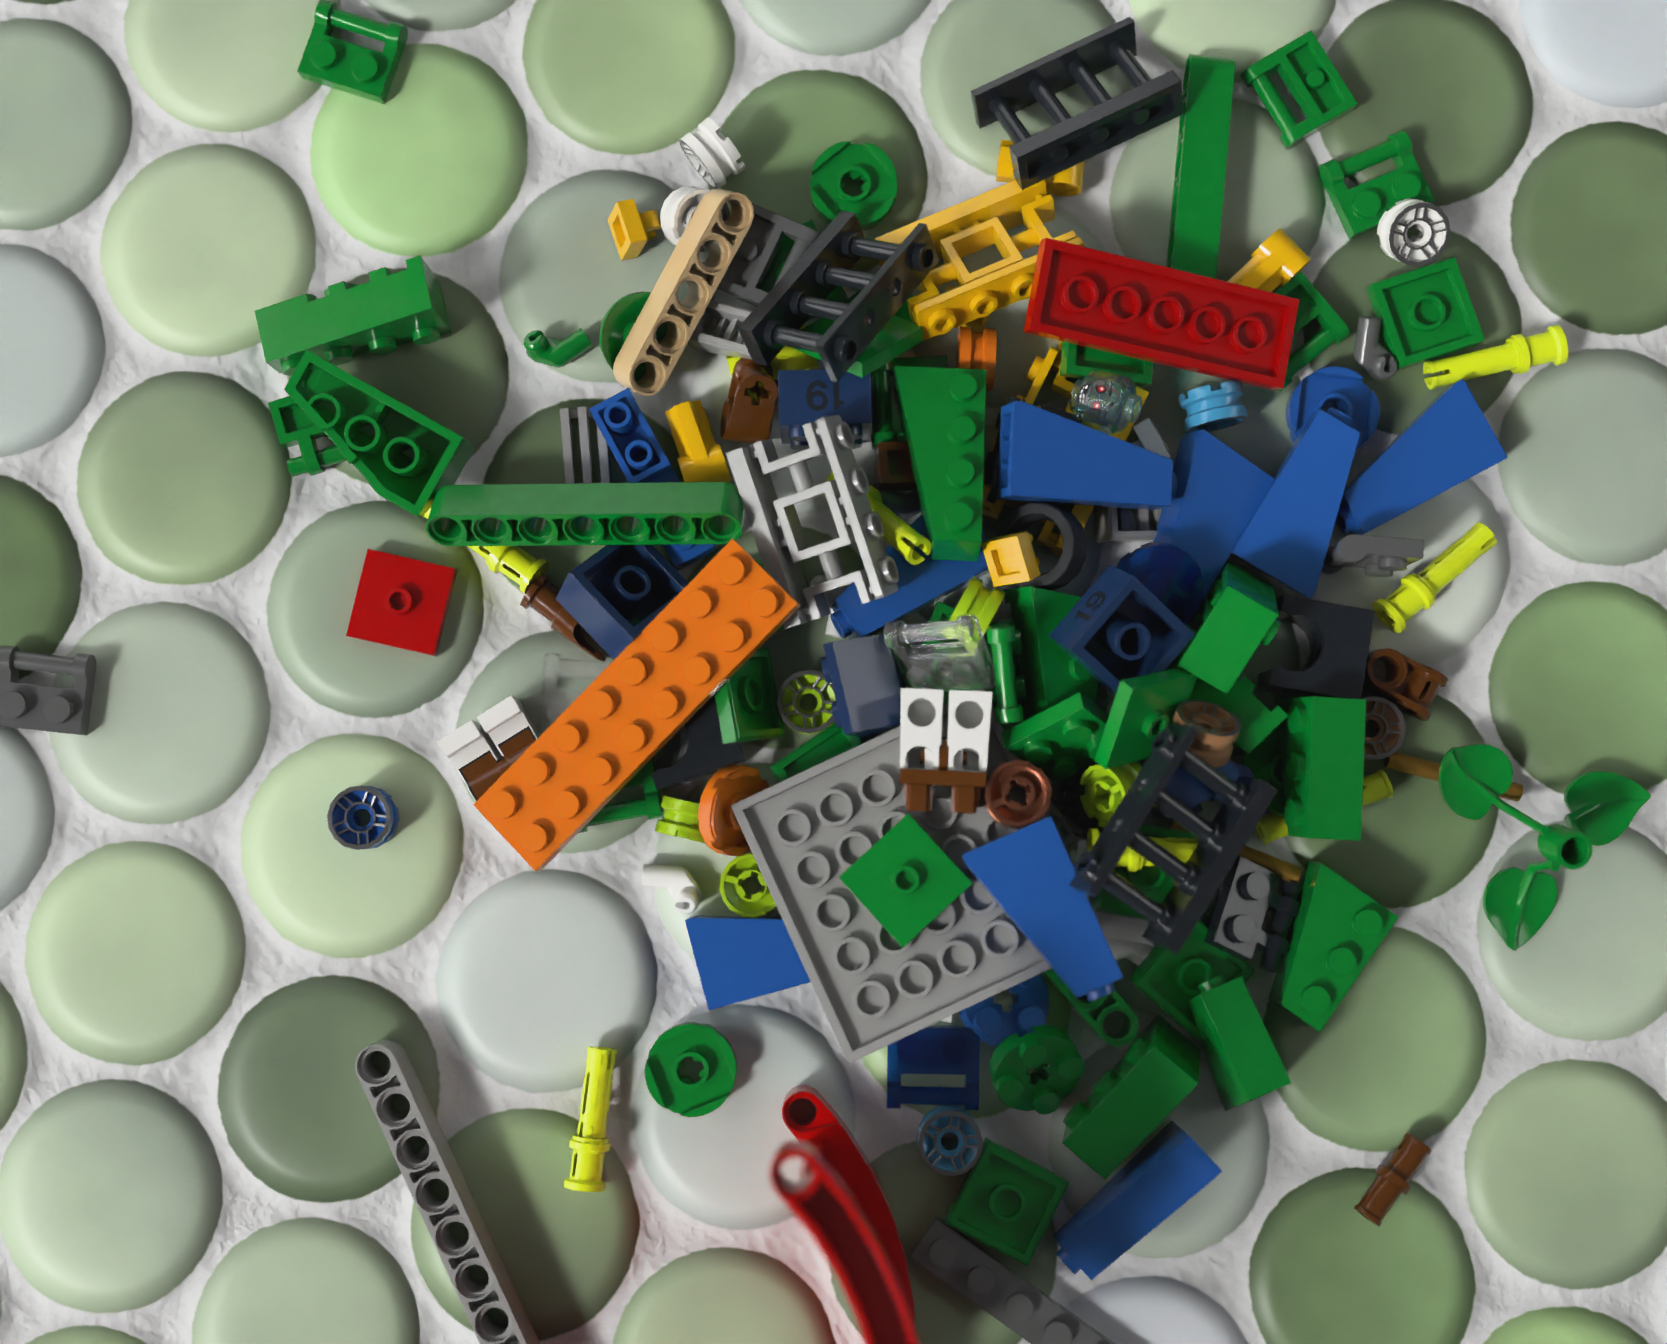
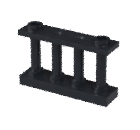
[971,17,1183,190]
[738,211,940,382]
[1069,724,1278,954]

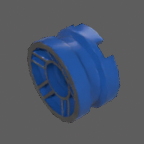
[327,786,400,850]

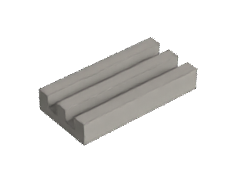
[560,406,612,484]

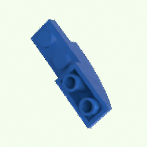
[589,388,717,571]

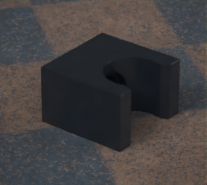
[1257,595,1375,699]
[652,695,747,791]

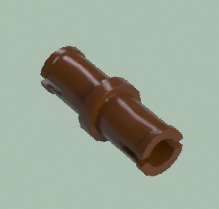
[1354,1133,1432,1227]

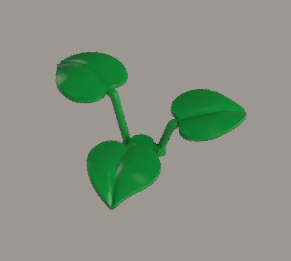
[1438,743,1651,951]

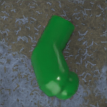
[523,328,593,368]

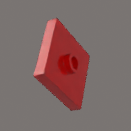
[346,549,458,657]

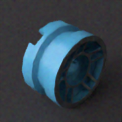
[1178,381,1248,432]
[916,1105,983,1176]

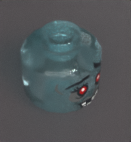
[1070,370,1142,434]

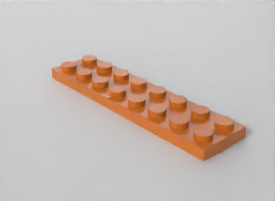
[473,538,801,871]

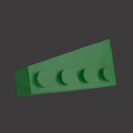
[255,255,451,376]
[893,366,987,562]

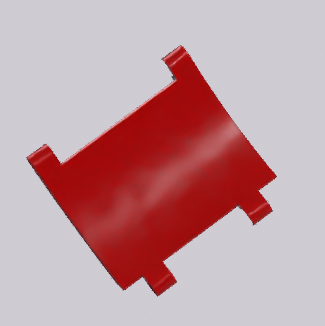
[770,1085,919,1344]

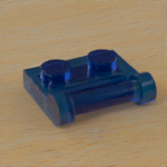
[886,1025,980,1110]

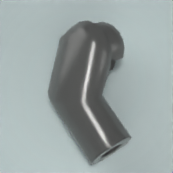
[1354,316,1398,380]
[871,482,921,521]

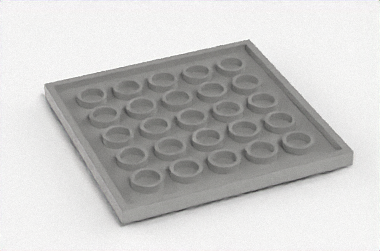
[731,687,1051,1064]

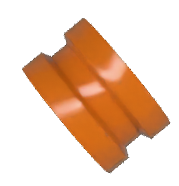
[956,326,997,391]

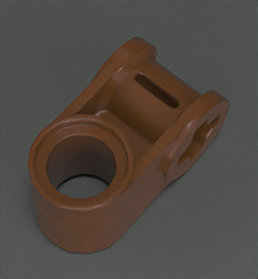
[720,358,778,444]
[1363,648,1449,721]

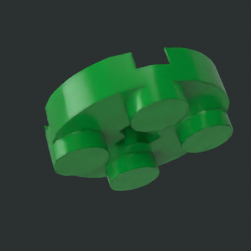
[810,141,897,231]
[644,1022,738,1117]
[989,1025,1085,1115]

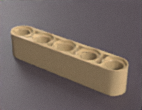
[613,189,754,396]

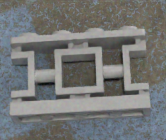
[726,415,899,629]

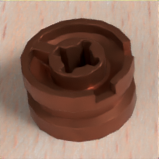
[984,760,1052,829]

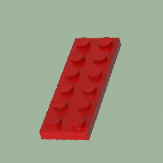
[1024,238,1300,390]

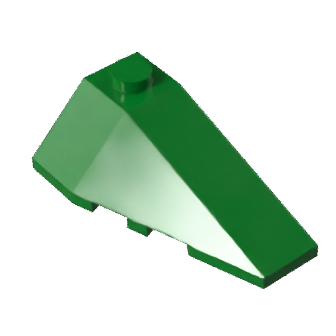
[284,350,476,518]

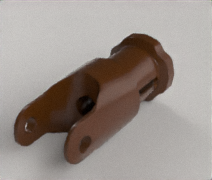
[520,573,606,662]

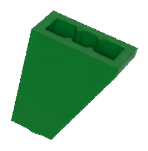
[1189,975,1291,1112]

